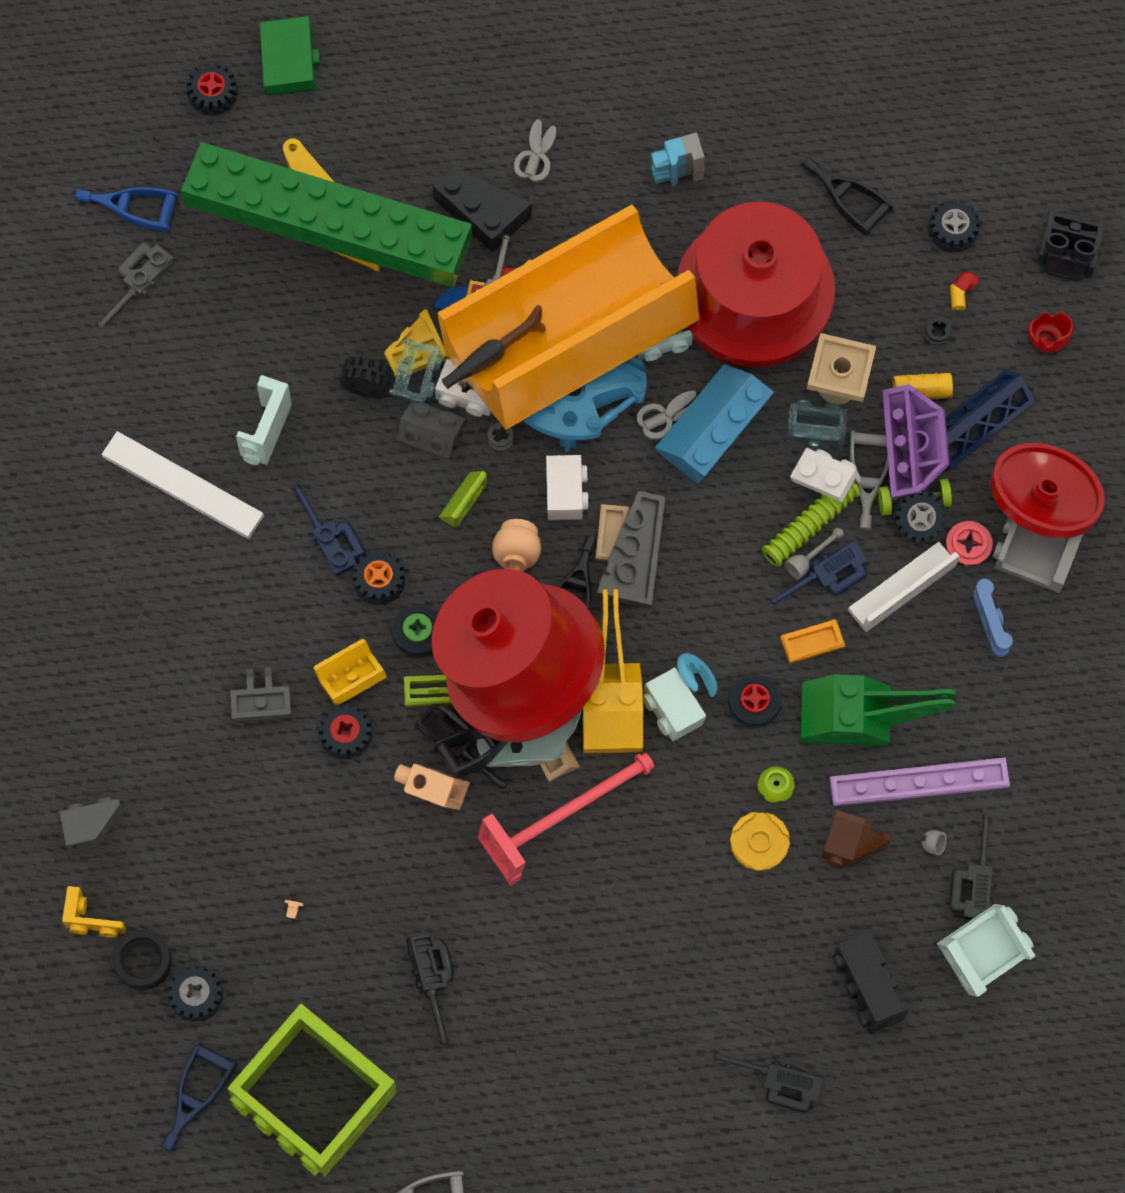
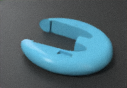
[677,653,718,697]

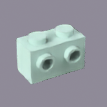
[642,668,706,742]

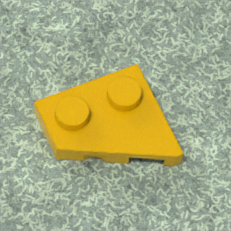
[384,309,448,380]

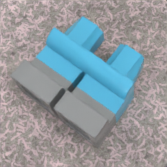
[651,132,705,187]

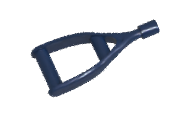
[161,1043,238,1152]

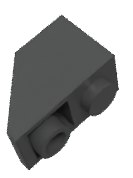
[60,797,123,852]

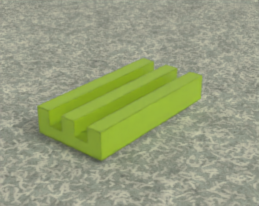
[404,675,453,707]

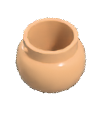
[492,519,541,571]

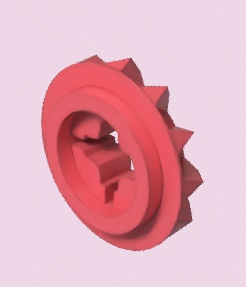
[946,521,993,567]

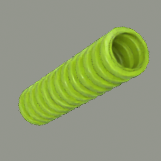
[762,482,860,567]

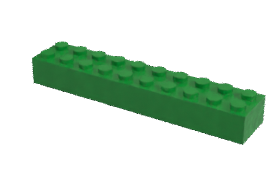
[181,142,472,288]

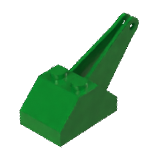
[800,674,956,747]

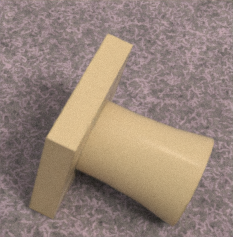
[807,333,876,404]

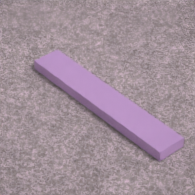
[829,757,1010,807]

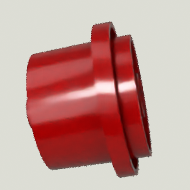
[677,202,835,368]
[432,569,605,742]

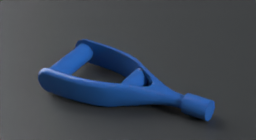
[76,187,179,232]

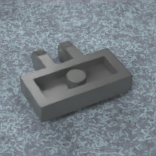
[230,667,292,722]

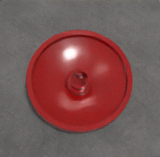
[990,443,1105,538]

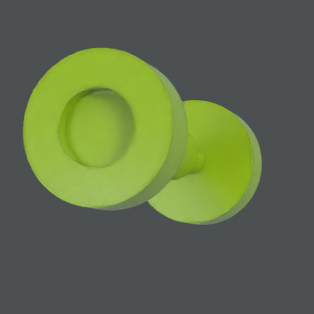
[878,479,952,516]

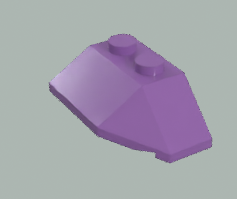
[882,384,949,499]

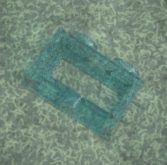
[389,338,443,403]
[786,400,848,449]

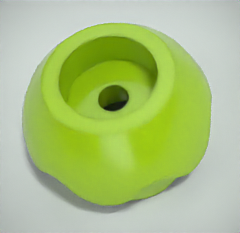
[757,766,795,803]

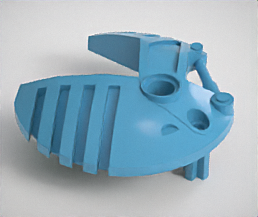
[523,355,647,452]

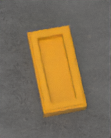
[780,619,845,664]

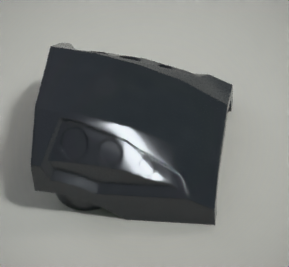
[1037,211,1105,281]

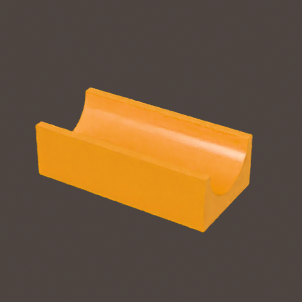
[437,205,699,430]

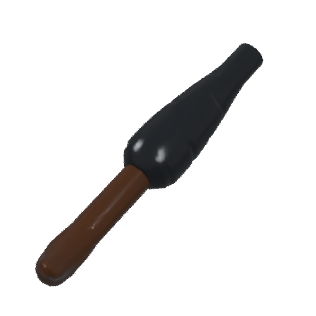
[442,305,546,389]

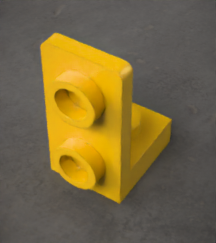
[62,886,126,938]

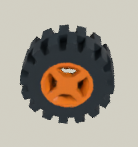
[352,550,405,605]

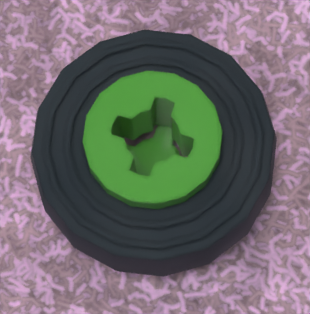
[391,604,438,657]

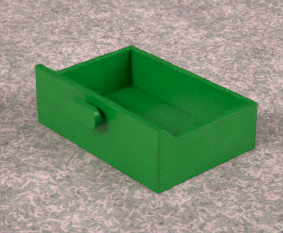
[260,16,321,94]

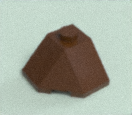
[821,810,891,868]

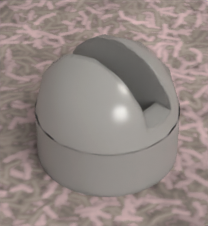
[921,830,947,855]

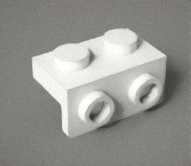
[790,448,861,502]

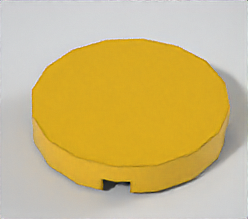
[730,812,790,871]

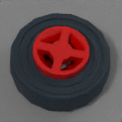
[728,674,781,728]

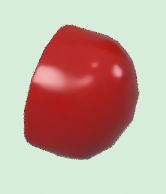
[1028,311,1074,353]

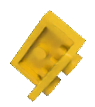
[314,639,387,706]

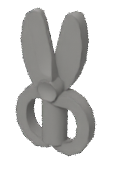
[514,119,556,183]
[636,391,697,441]

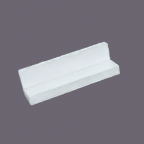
[848,542,960,632]

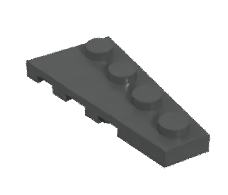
[593,490,665,608]

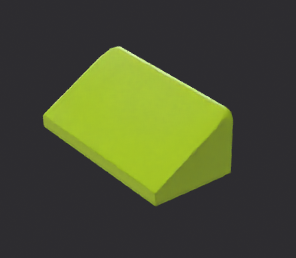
[439,471,487,527]

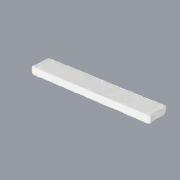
[102,431,264,539]

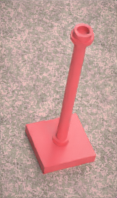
[478,753,654,886]

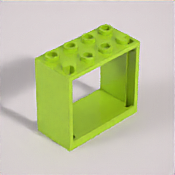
[227,1004,397,1177]

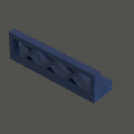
[945,369,1035,469]

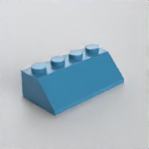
[654,364,774,485]

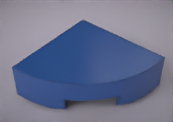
[435,286,468,312]

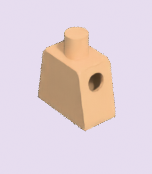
[394,763,470,810]

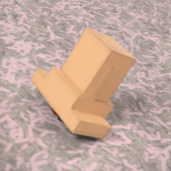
[285,899,304,919]

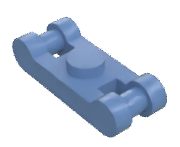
[973,579,1013,657]

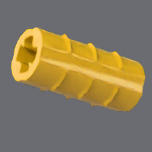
[892,372,953,400]

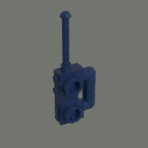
[293,484,366,577]
[771,540,867,605]

